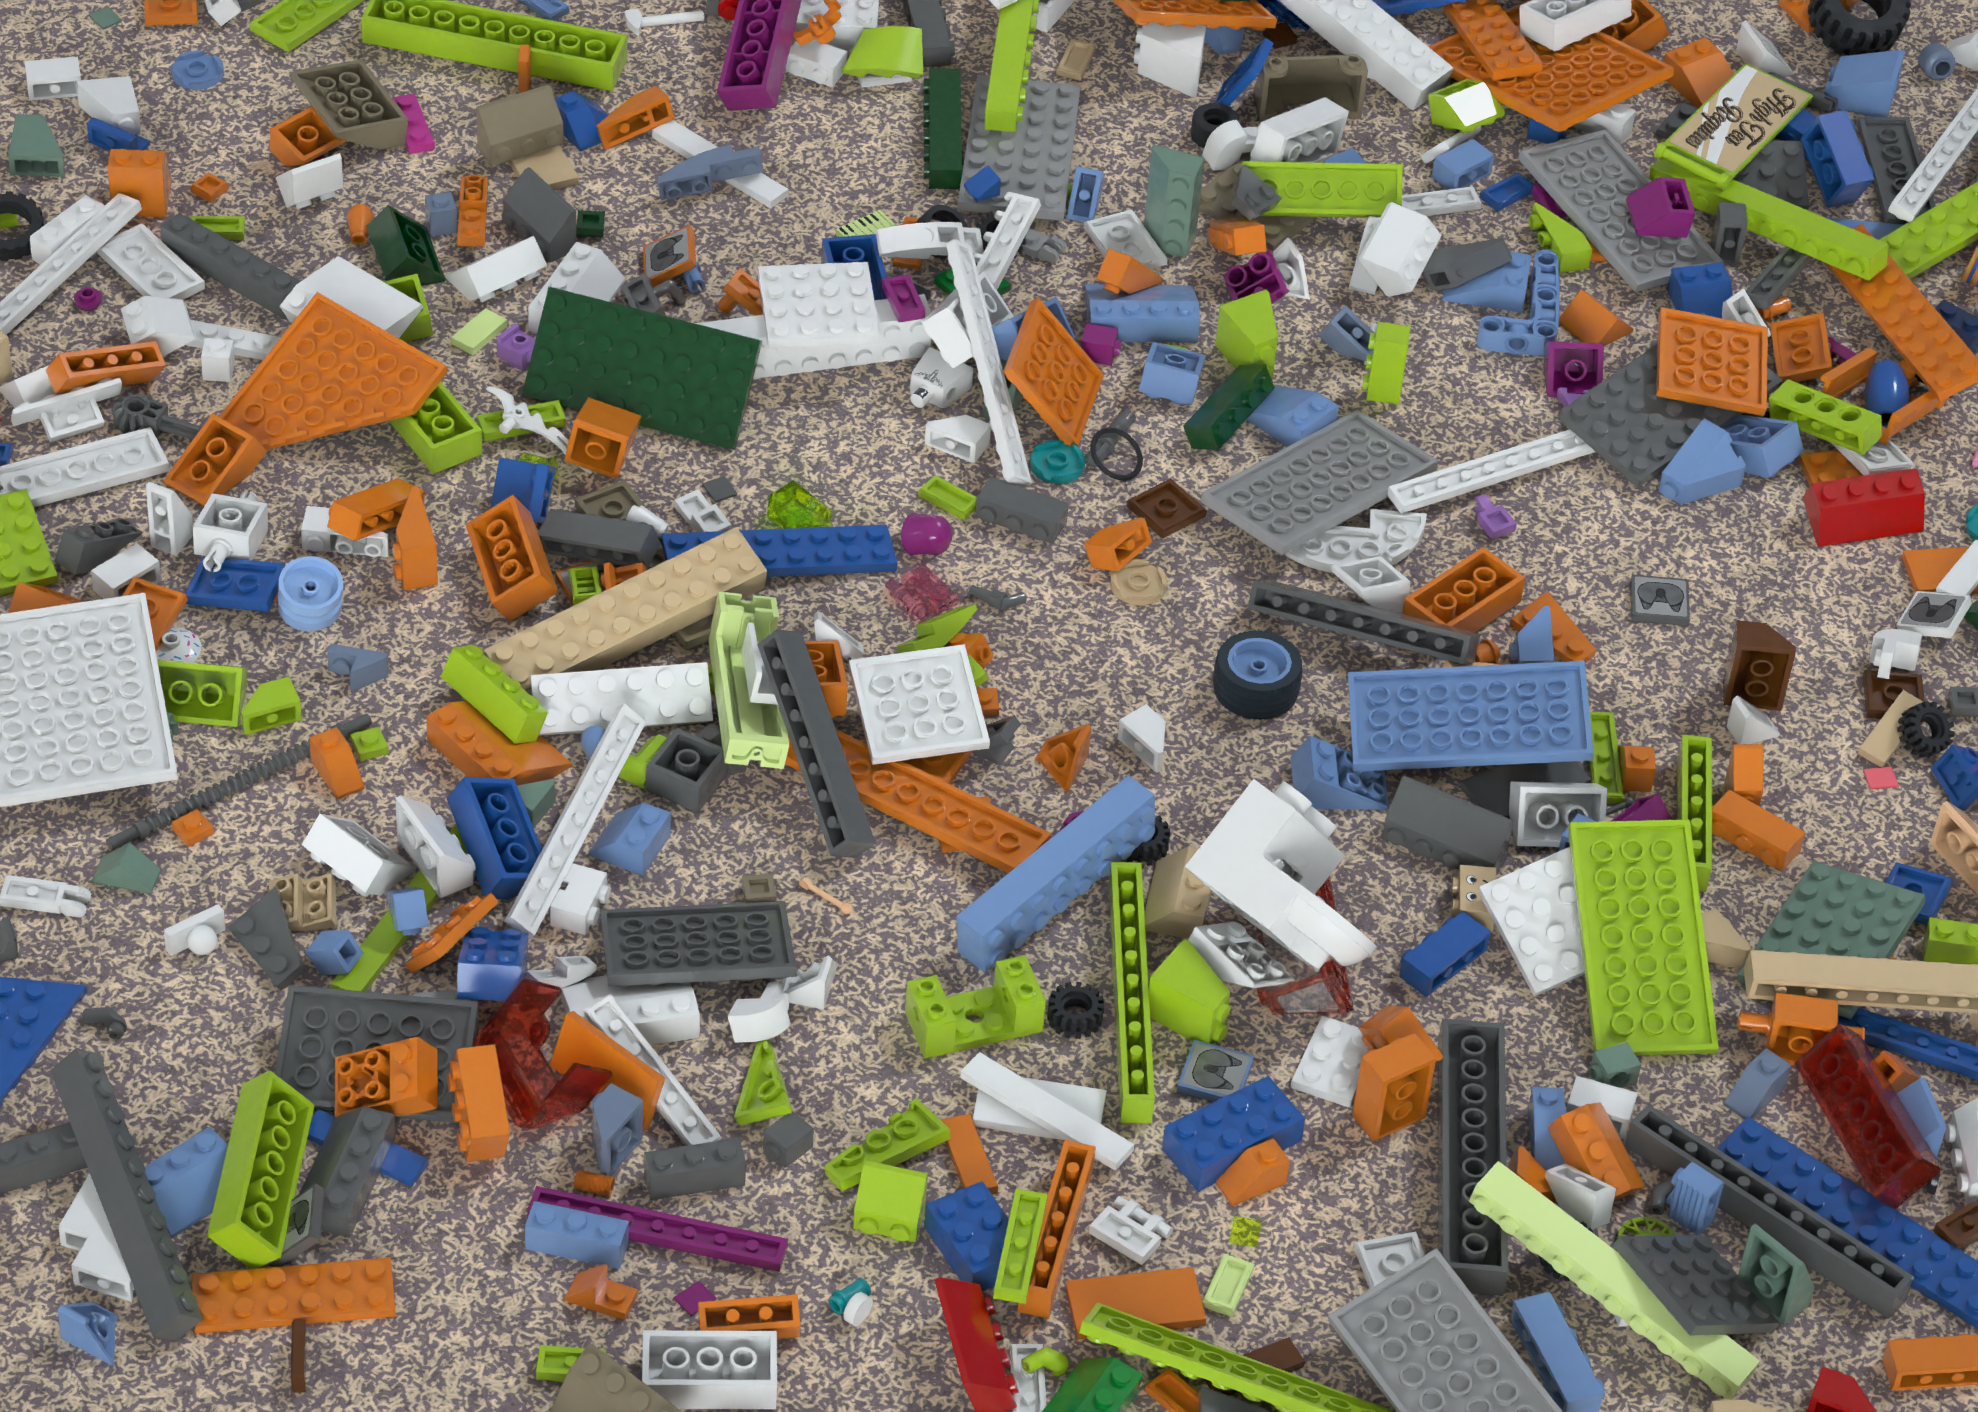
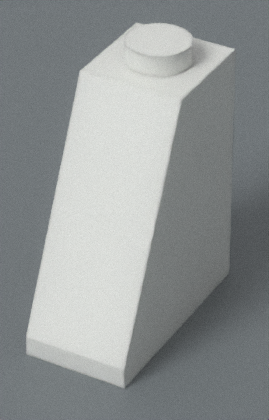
[77,76,140,135]

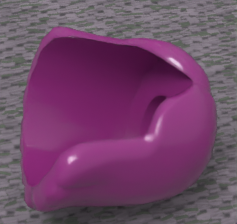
[901,513,952,555]

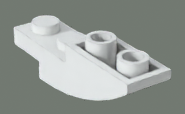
[875,222,984,259]

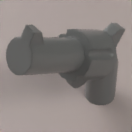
[967,585,1027,611]

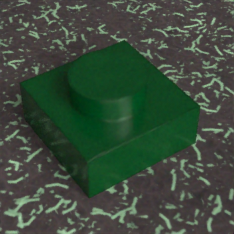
[576,210,605,237]

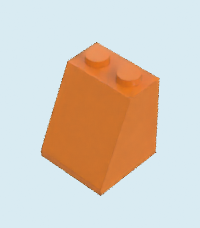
[107,149,172,217]
[564,397,642,478]

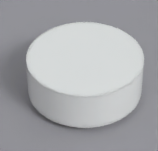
[844,1292,873,1327]

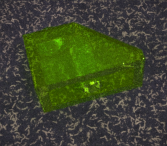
[767,480,832,529]

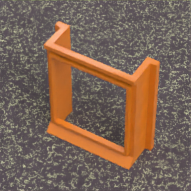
[1820,347,1938,445]

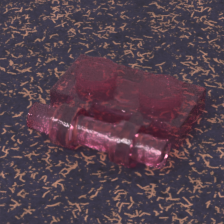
[885,564,959,621]

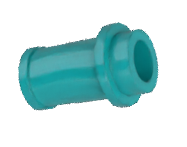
[829,1277,872,1315]

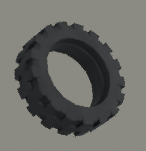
[0,191,44,261]

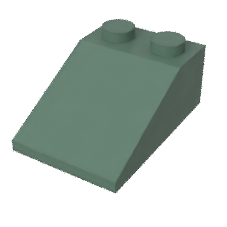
[1738,1224,1814,1325]

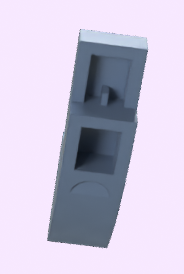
[657,144,763,200]

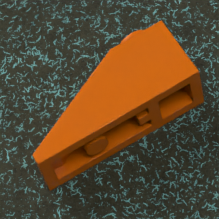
[596,86,675,150]
[1096,249,1163,295]

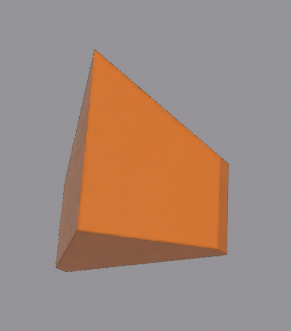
[1035,723,1091,793]

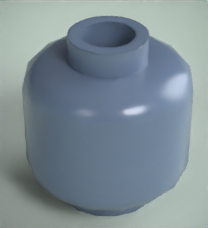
[1918,43,1956,80]

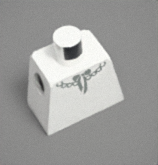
[910,347,974,408]

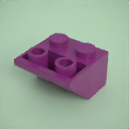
[1626,177,1695,238]

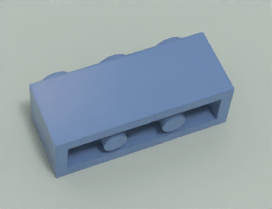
[525,1201,629,1269]

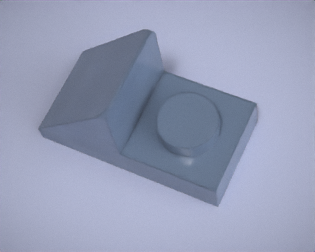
[327,643,389,692]

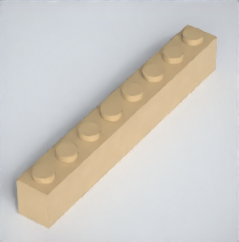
[1743,950,1978,1014]

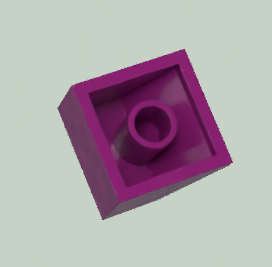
[1544,342,1604,397]

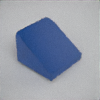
[964,166,1001,202]

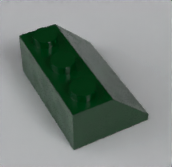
[366,205,446,286]

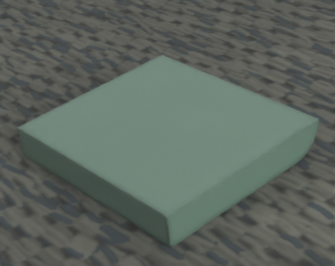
[89,6,122,30]

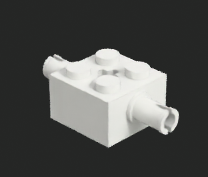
[193,491,268,572]

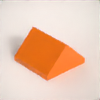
[1559,289,1634,346]

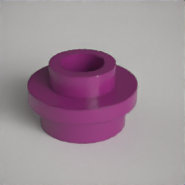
[74,287,102,311]

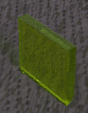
[1229,1216,1262,1248]

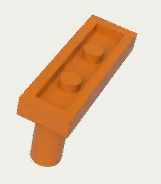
[718,268,763,316]

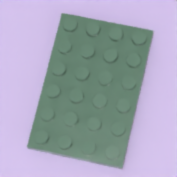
[1737,861,1925,1019]

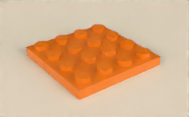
[1003,297,1104,446]
[1656,307,1768,416]

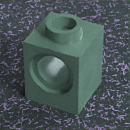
[1589,1042,1641,1088]

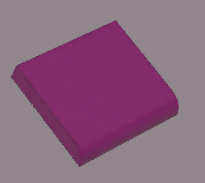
[673,1281,717,1316]

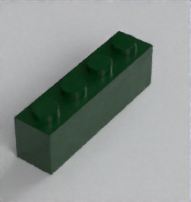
[1183,365,1275,450]

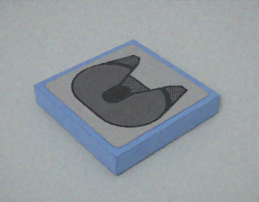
[1177,1039,1254,1102]

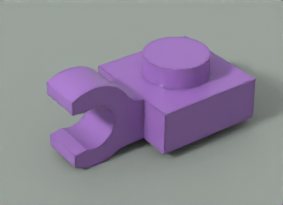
[1472,494,1517,540]

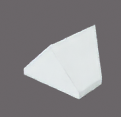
[1273,238,1310,300]
[782,956,838,1010]

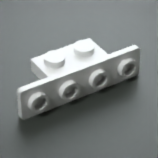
[11,378,122,443]

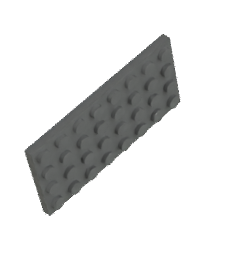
[1557,312,1783,488]

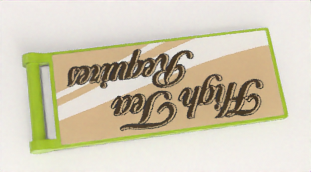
[1654,64,1813,190]

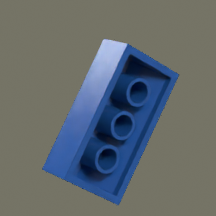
[447,777,542,899]

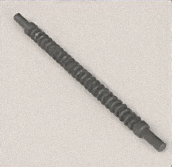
[106,714,372,850]

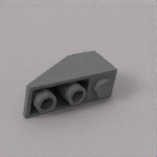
[1422,238,1512,291]
[55,518,142,574]

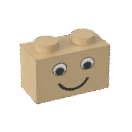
[1451,865,1496,932]

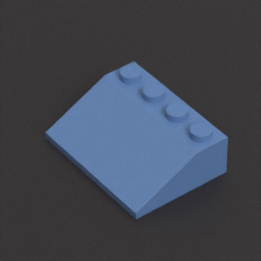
[1084,284,1200,343]

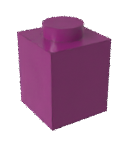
[1081,323,1122,366]

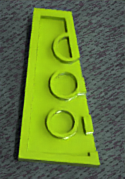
[824,1098,951,1192]

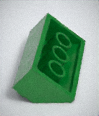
[1042,1357,1144,1412]

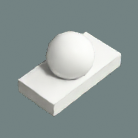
[164,904,225,956]

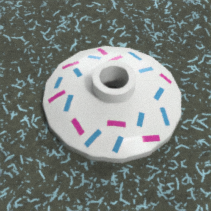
[156,627,202,662]

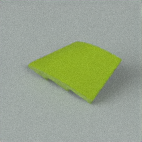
[841,26,923,79]

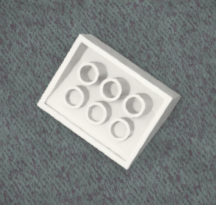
[280,256,423,338]
[560,975,700,1045]

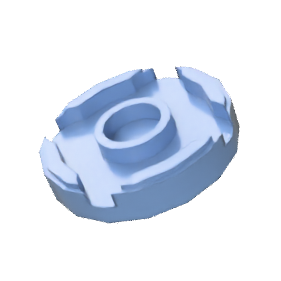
[171,50,224,90]

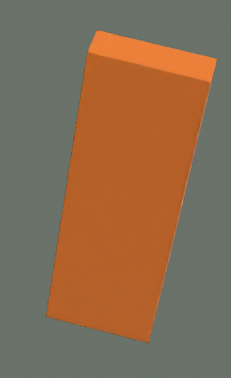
[940,1114,998,1194]

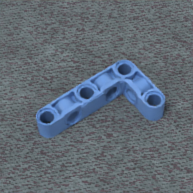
[1476,250,1560,356]

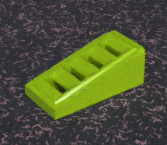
[568,566,602,606]

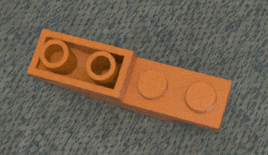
[457,174,488,247]

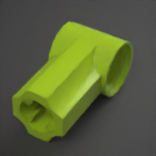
[619,734,667,790]

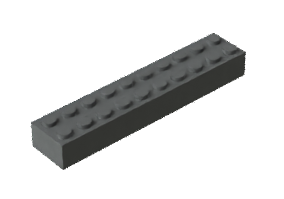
[1438,1018,1508,1296]

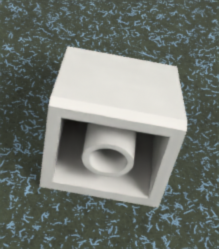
[1134,22,1206,97]

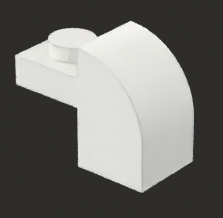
[1202,120,1258,171]
[1869,629,1923,679]
[728,981,790,1043]

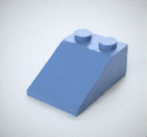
[1442,252,1532,313]
[1247,385,1339,447]
[1722,415,1804,478]

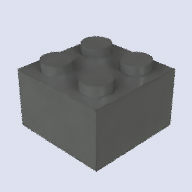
[646,728,728,812]

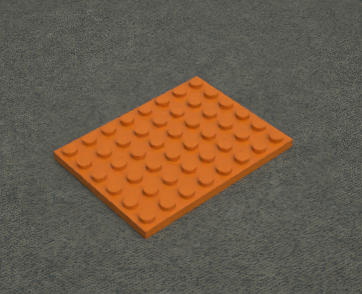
[1429,0,1674,132]

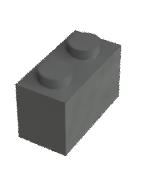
[1711,202,1747,264]

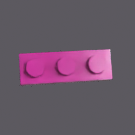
[392,94,435,154]

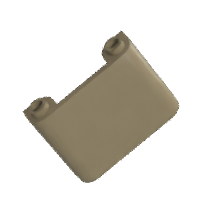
[1253,54,1368,122]

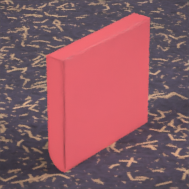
[1863,767,1899,790]

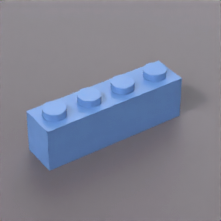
[1510,1291,1605,1412]

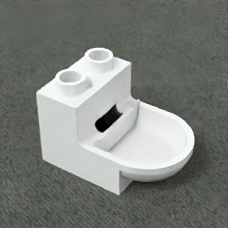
[1185,779,1377,973]

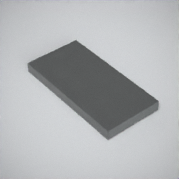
[1460,761,1592,819]

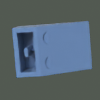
[1290,736,1389,810]

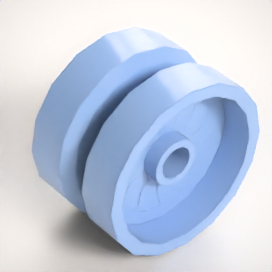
[277,556,343,631]

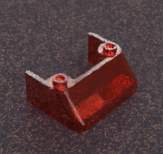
[473,978,613,1130]

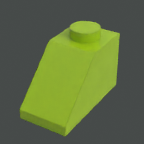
[241,677,302,735]

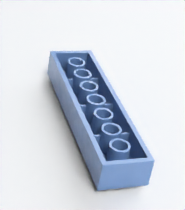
[956,775,1155,973]

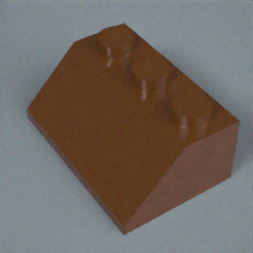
[1723,620,1796,711]

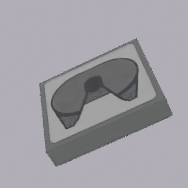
[1630,574,1690,626]
[268,1183,324,1267]

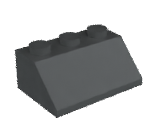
[502,167,576,263]

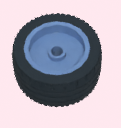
[1213,630,1303,720]

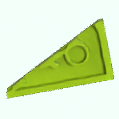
[734,1040,792,1126]

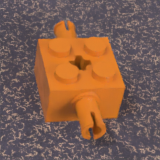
[1737,992,1865,1070]

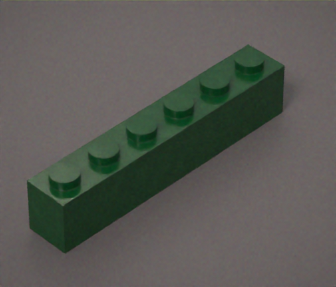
[923,68,962,190]

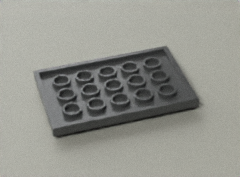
[600,901,796,987]
[275,985,479,1123]

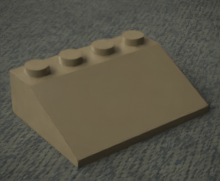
[289,59,408,150]
[550,1342,682,1412]

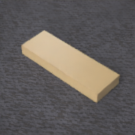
[1857,690,1923,767]

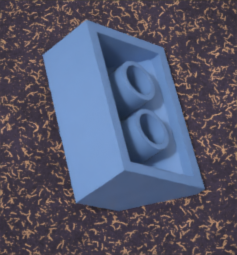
[145,1126,228,1238]

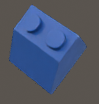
[1667,262,1733,318]

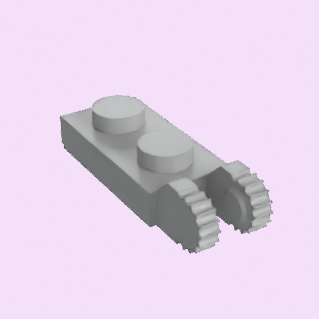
[1022,228,1067,263]

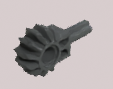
[112,391,202,440]

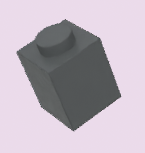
[763,1111,814,1168]

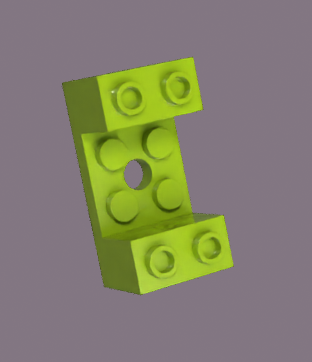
[905,955,1046,1059]

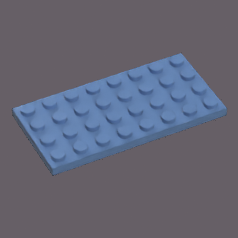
[1348,661,1593,772]

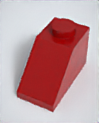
[1807,1366,1876,1412]

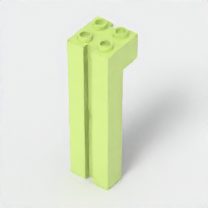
[708,591,789,769]

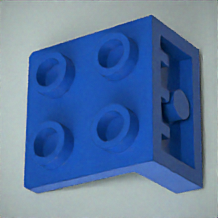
[490,458,556,523]
[1930,744,1978,811]

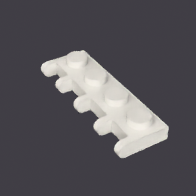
[973,192,1041,290]

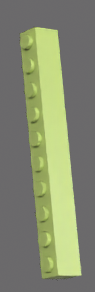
[1469,1161,1760,1400]

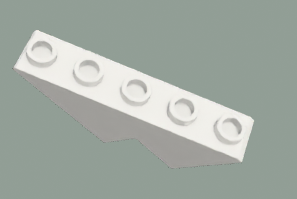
[59,1173,135,1302]

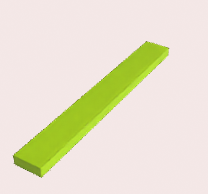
[331,824,468,992]

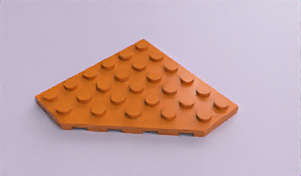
[219,292,449,450]

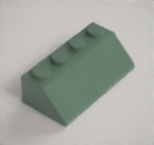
[1144,144,1205,258]

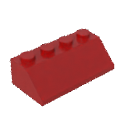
[1803,468,1925,547]
[934,1277,1019,1412]

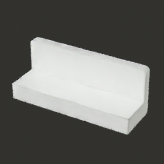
[742,622,778,705]

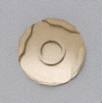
[1110,559,1167,605]

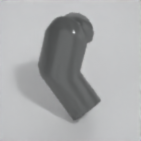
[1648,1176,1675,1215]

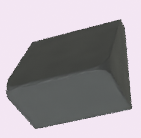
[0,917,19,963]

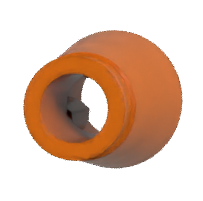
[347,204,374,244]

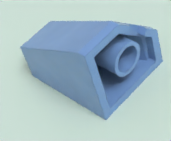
[1658,418,1746,505]

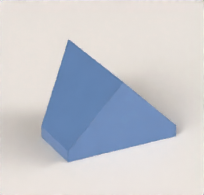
[1204,26,1246,55]
[58,1302,119,1367]

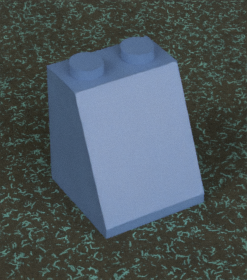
[1824,50,1905,117]

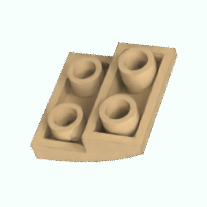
[269,873,336,931]

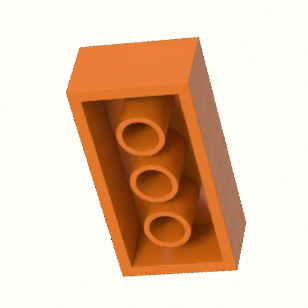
[465,495,558,622]
[1402,547,1525,632]

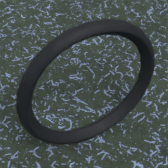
[1090,427,1143,481]

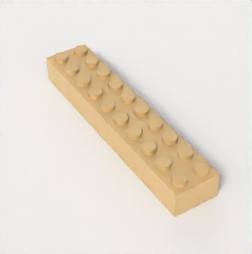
[483,527,767,695]

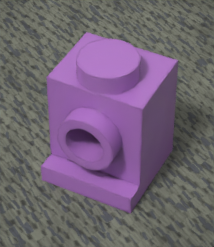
[497,323,535,371]

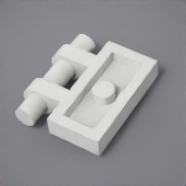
[1089,1196,1173,1265]

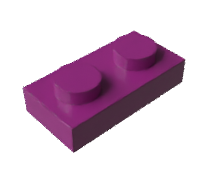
[882,274,925,323]

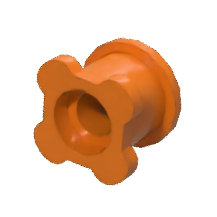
[1475,639,1500,664]

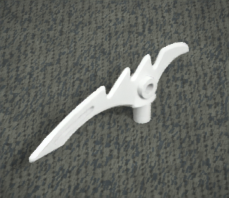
[486,387,592,474]

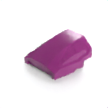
[1223,248,1290,304]

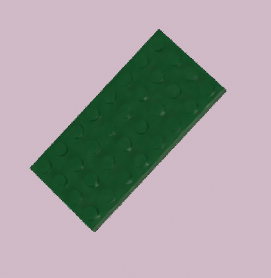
[522,286,762,450]

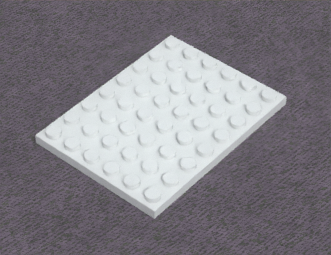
[0,593,178,807]

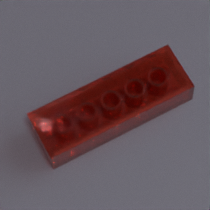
[1794,1023,1943,1209]

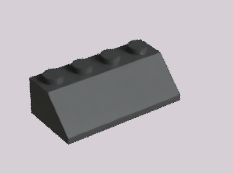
[1382,776,1513,875]
[300,1106,396,1238]

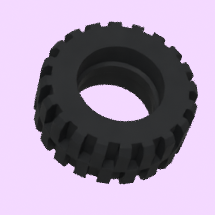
[1808,0,1911,56]

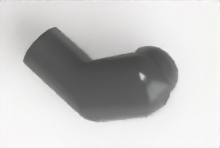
[82,1007,127,1039]

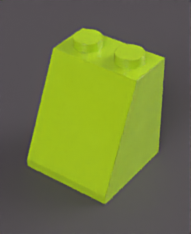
[1215,290,1278,377]
[1149,938,1231,1044]

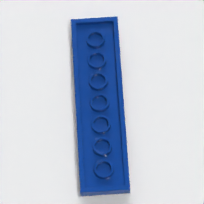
[661,525,898,577]

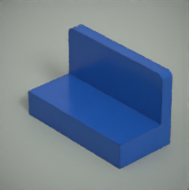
[87,117,150,151]

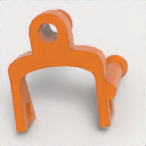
[793,0,842,46]

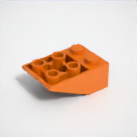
[335,1037,438,1117]

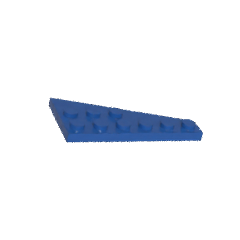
[0,977,87,1107]

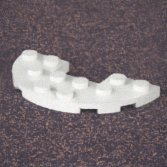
[1285,509,1427,573]

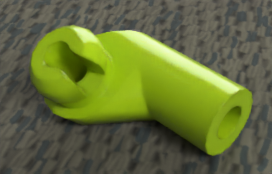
[1021,1347,1069,1376]

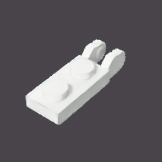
[0,875,91,918]

